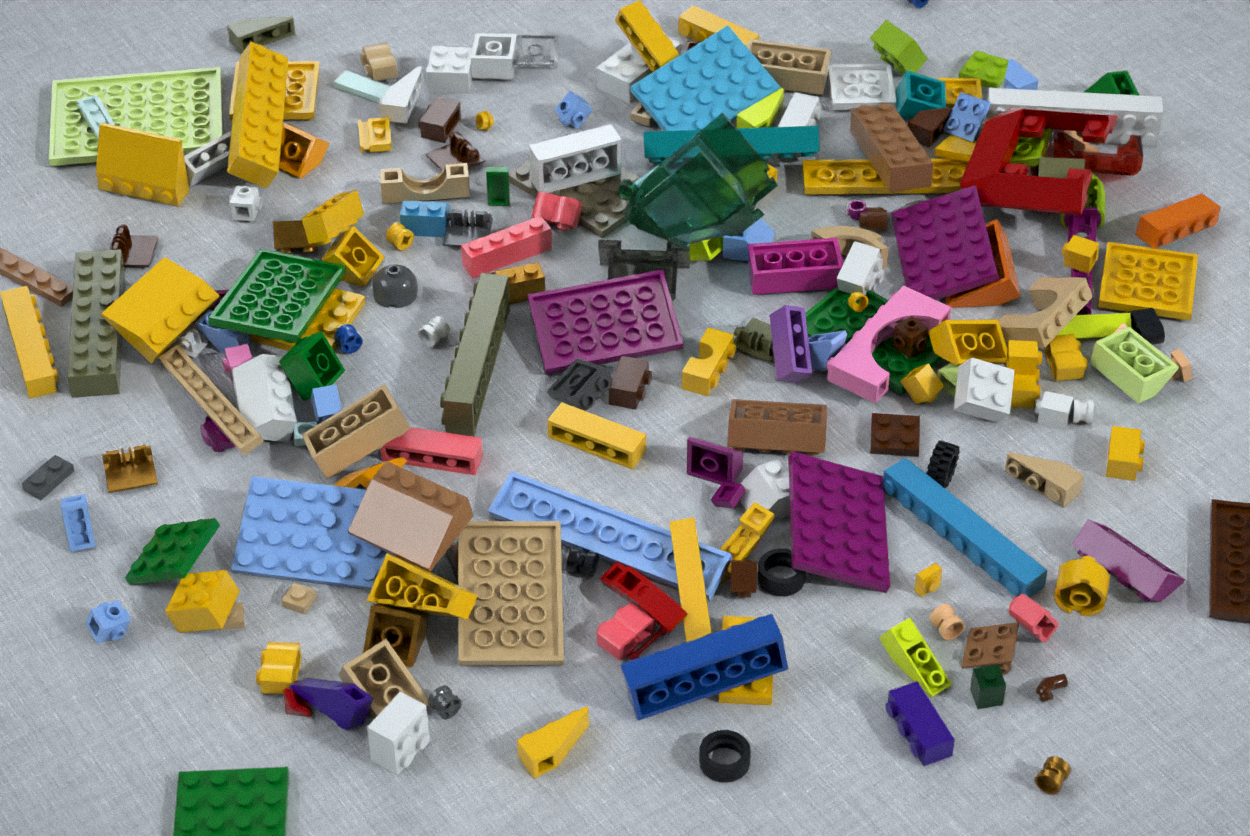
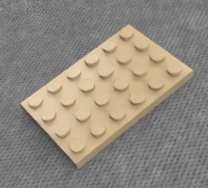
[458,521,564,665]

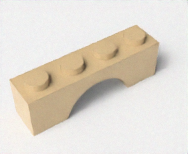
[380,163,470,204]

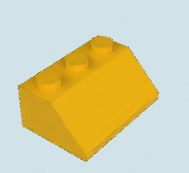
[928,319,1007,365]

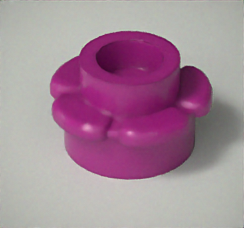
[846,200,867,220]

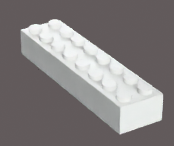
[985,88,1163,147]

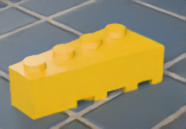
[366,554,478,619]

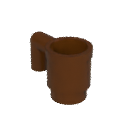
[859,207,887,232]

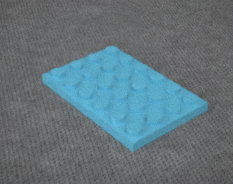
[630,25,780,131]

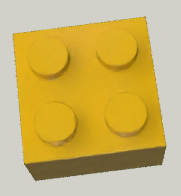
[165,570,240,633]

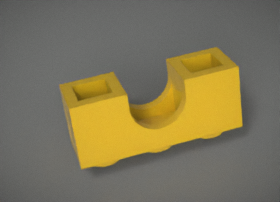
[682,327,736,396]

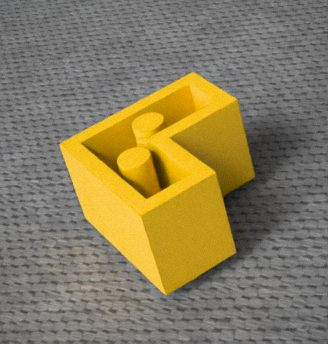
[1005,340,1042,409]

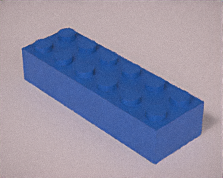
[621,614,788,720]

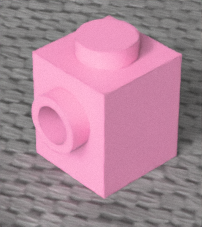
[222,344,253,384]

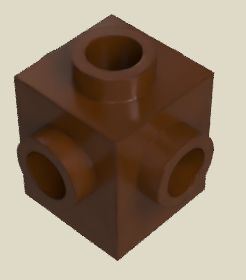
[893,316,928,359]

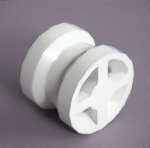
[1071,399,1094,424]

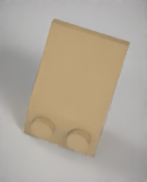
[338,639,429,719]

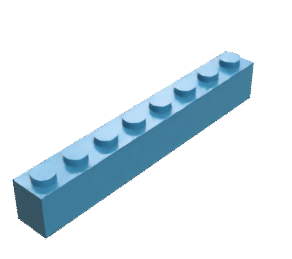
[883,457,1047,597]

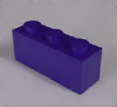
[885,681,955,766]

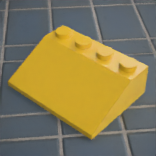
[96,123,189,206]
[101,257,220,364]

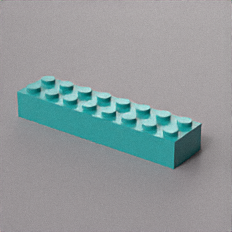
[644,126,819,162]

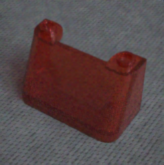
[1050,129,1143,178]

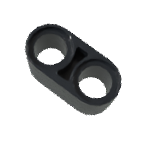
[1128,307,1165,345]

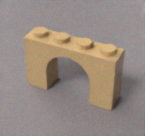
[999,277,1092,348]

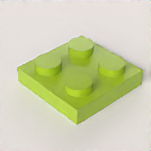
[958,50,1009,88]

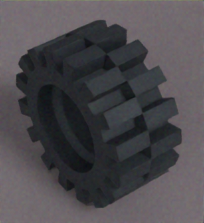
[926,440,960,488]

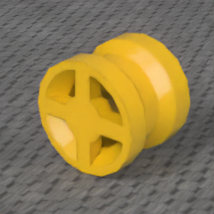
[386,223,414,251]

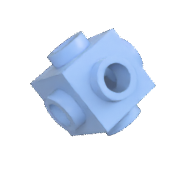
[554,91,593,129]
[85,600,131,644]

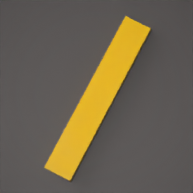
[669,517,712,642]

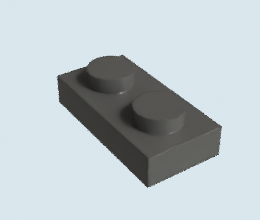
[21,455,74,500]

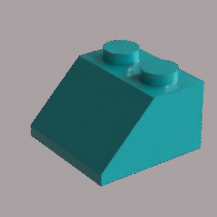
[896,70,946,120]

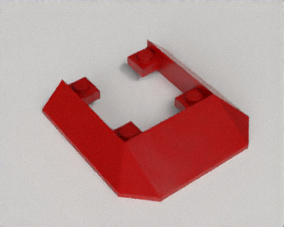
[959,107,1118,215]

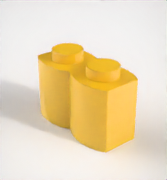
[1044,334,1088,381]
[256,642,302,694]

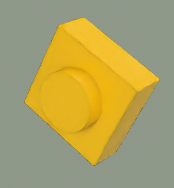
[915,562,942,597]

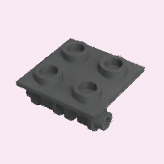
[443,209,493,247]

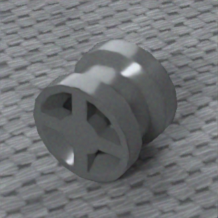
[428,685,462,719]

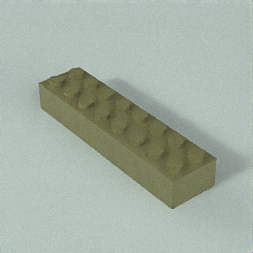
[67,249,125,398]
[440,273,510,437]

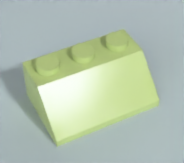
[1090,327,1179,404]

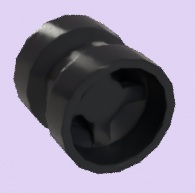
[566,546,599,577]

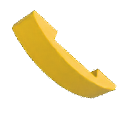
[718,502,775,586]

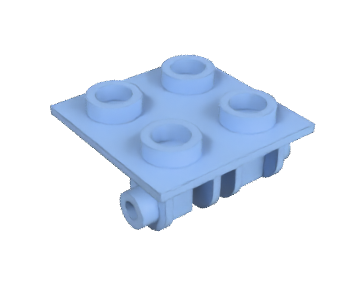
[943,92,991,142]

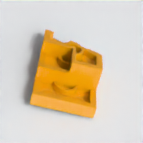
[333,457,407,489]

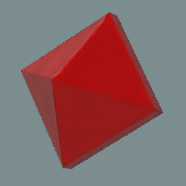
[283,688,313,717]

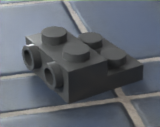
[547,358,613,411]

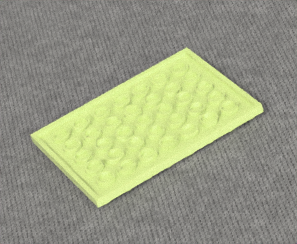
[49,67,223,166]

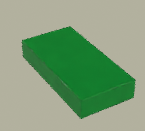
[486,167,510,206]

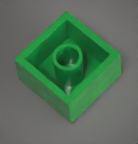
[279,331,346,401]

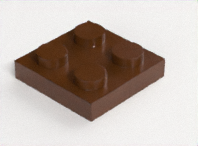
[870,413,920,457]

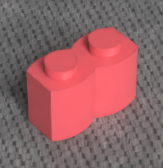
[531,192,583,232]
[1009,594,1058,642]
[596,603,655,661]

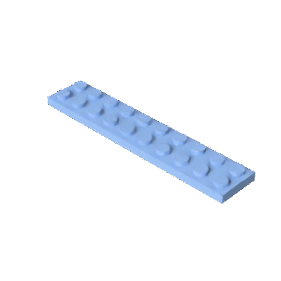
[488,471,733,600]

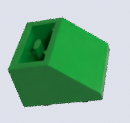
[1084,70,1140,96]

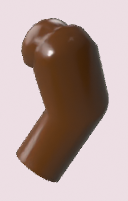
[1036,674,1068,702]

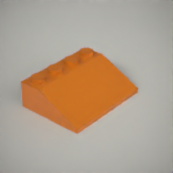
[945,219,1021,308]

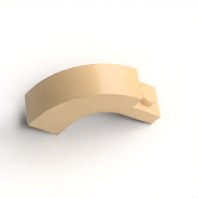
[811,226,889,269]

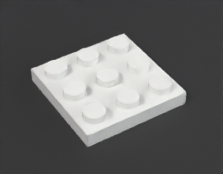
[828,64,896,111]

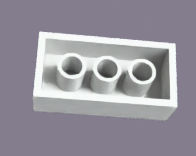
[596,38,681,104]
[529,125,621,193]

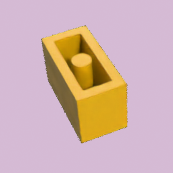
[1106,426,1145,481]

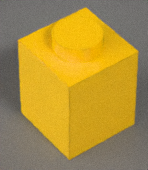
[1061,235,1099,274]
[900,363,944,404]

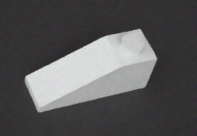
[378,67,423,123]

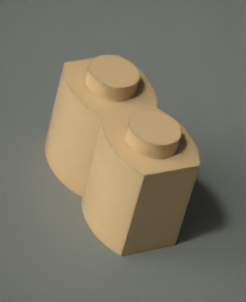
[360,42,398,81]

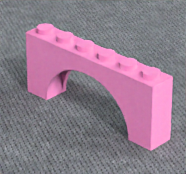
[826,286,951,404]

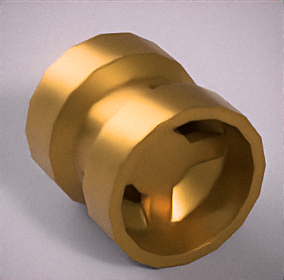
[1035,756,1071,795]

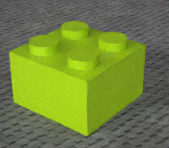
[870,20,928,75]

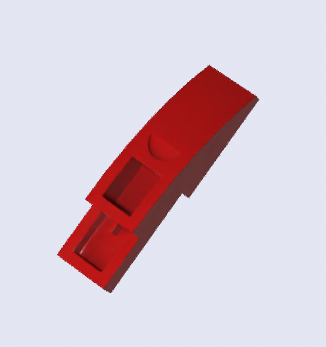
[600,561,688,633]

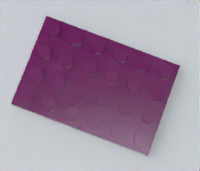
[891,185,999,300]
[528,270,683,375]
[788,451,890,593]

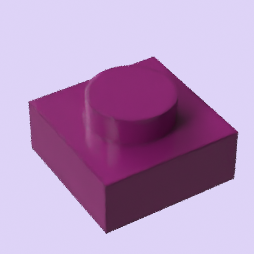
[711,482,746,509]

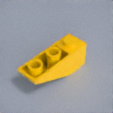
[517,706,589,779]

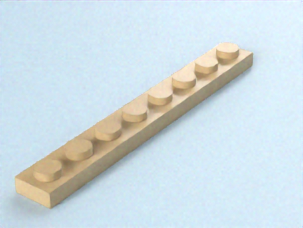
[158,345,264,456]

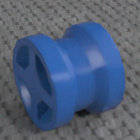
[334,324,363,354]

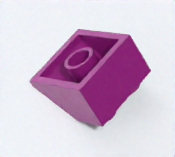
[687,437,743,485]

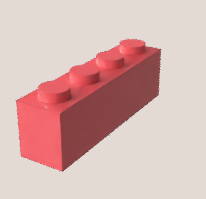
[461,216,552,278]
[380,427,483,475]

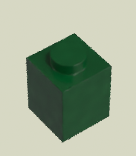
[970,665,1006,709]

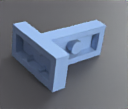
[61,494,96,552]

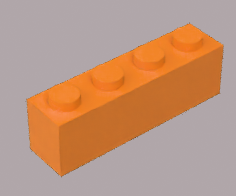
[1135,193,1221,249]

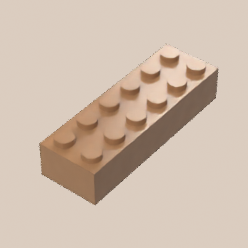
[850,103,933,191]

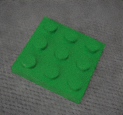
[125,518,220,585]

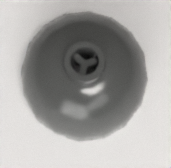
[373,264,418,308]

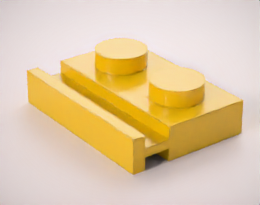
[358,117,392,153]

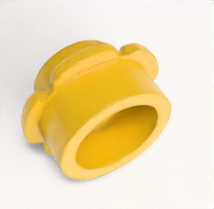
[476,111,494,131]

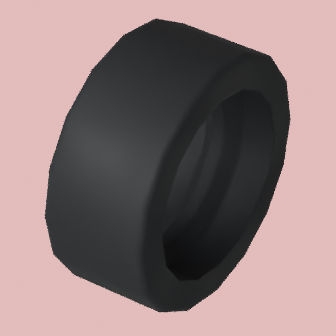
[758,548,806,596]
[699,730,751,783]

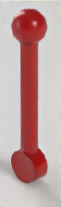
[629,626,668,660]

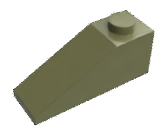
[227,16,295,54]

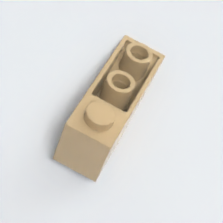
[1005,452,1084,508]

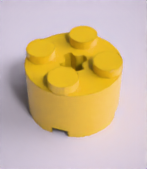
[1055,556,1110,616]

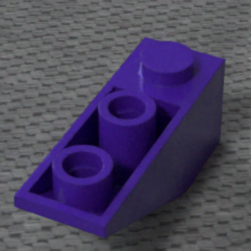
[289,678,374,731]

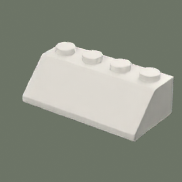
[232,354,296,443]

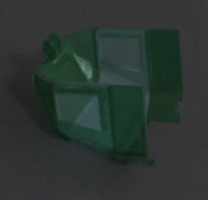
[617,112,778,249]

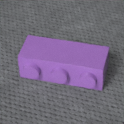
[769,305,812,383]

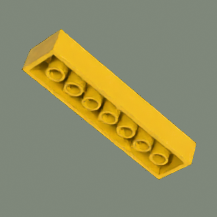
[227,41,289,189]

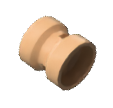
[929,604,965,640]

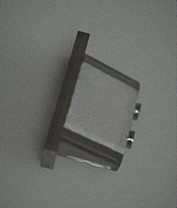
[598,240,690,301]

